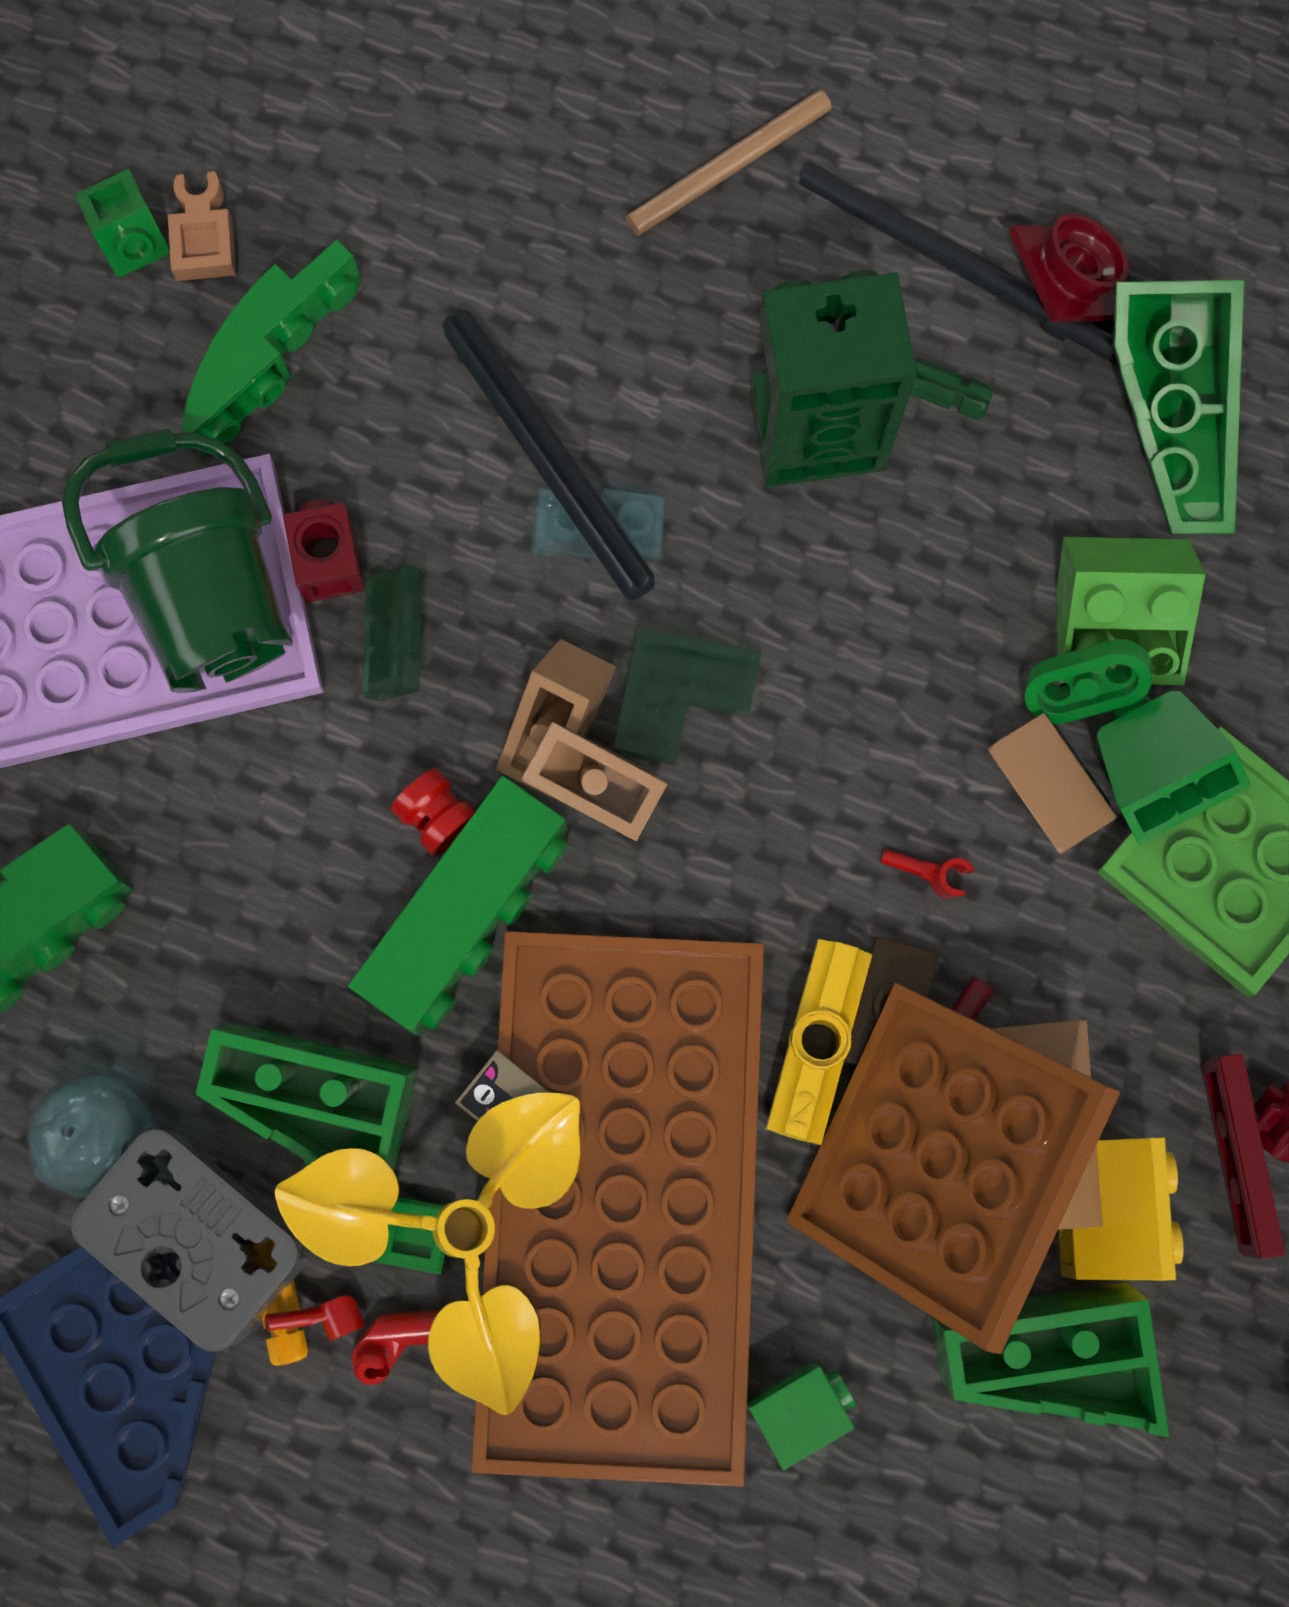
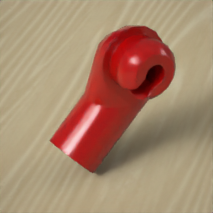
[351,1310,440,1385]

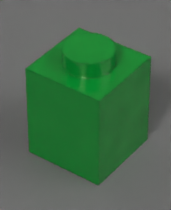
[747,1361,856,1471]

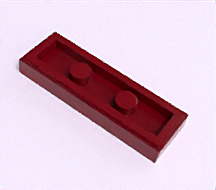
[1200,1053,1286,1259]

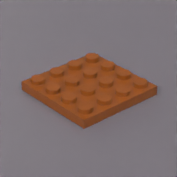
[786,983,1120,1354]

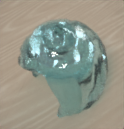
[27,1075,158,1198]

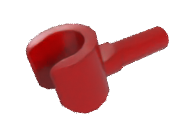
[881,849,974,899]
[265,1295,364,1341]

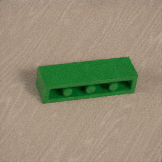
[347,775,570,1037]

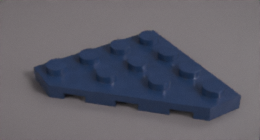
[0,1163,217,1548]

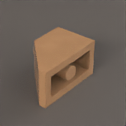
[496,639,616,798]
[521,721,668,841]

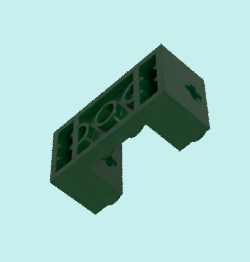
[750,270,917,488]

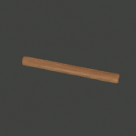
[626,89,832,237]

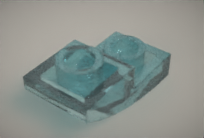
[531,488,665,560]

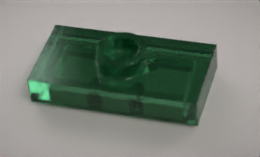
[363,565,423,701]

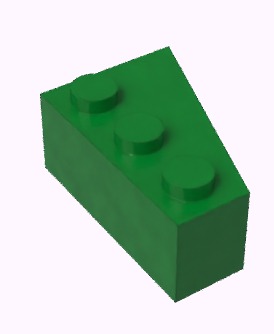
[0,824,134,1013]

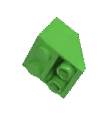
[1056,537,1206,685]

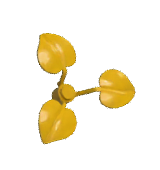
[275,1093,580,1415]

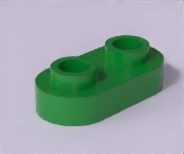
[1025,639,1152,724]

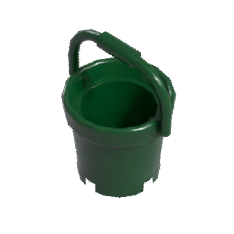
[62,428,293,694]

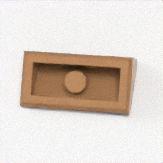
[987,713,1118,854]

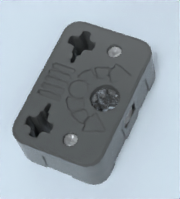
[71,1130,308,1352]

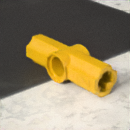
[766,939,872,1145]

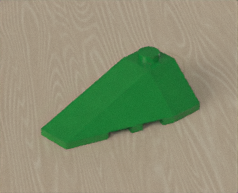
[1113,280,1245,534]

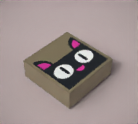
[455,1051,549,1121]

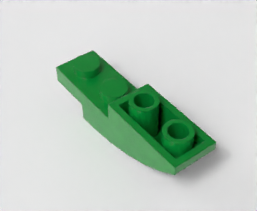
[181,239,362,457]

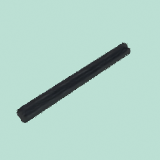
[443,309,655,601]

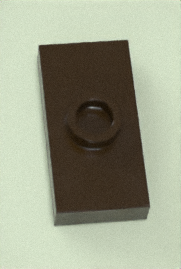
[844,937,939,1067]

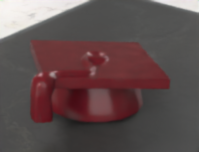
[1009,213,1129,322]

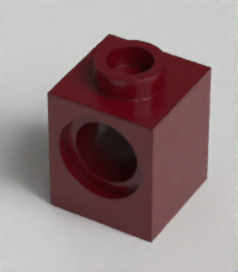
[283,500,367,603]

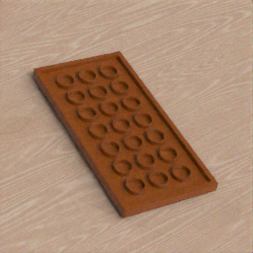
[471,931,764,1487]

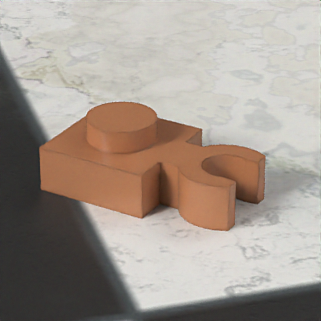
[168,171,236,281]

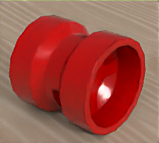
[390,768,476,858]

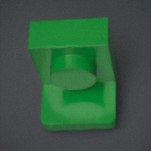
[75,168,170,277]

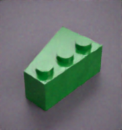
[195,1022,419,1173]
[931,1282,1170,1438]

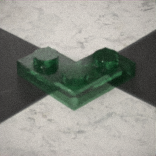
[614,628,761,766]

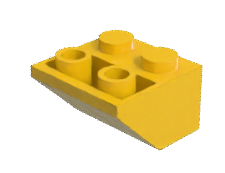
[1058,1138,1184,1281]

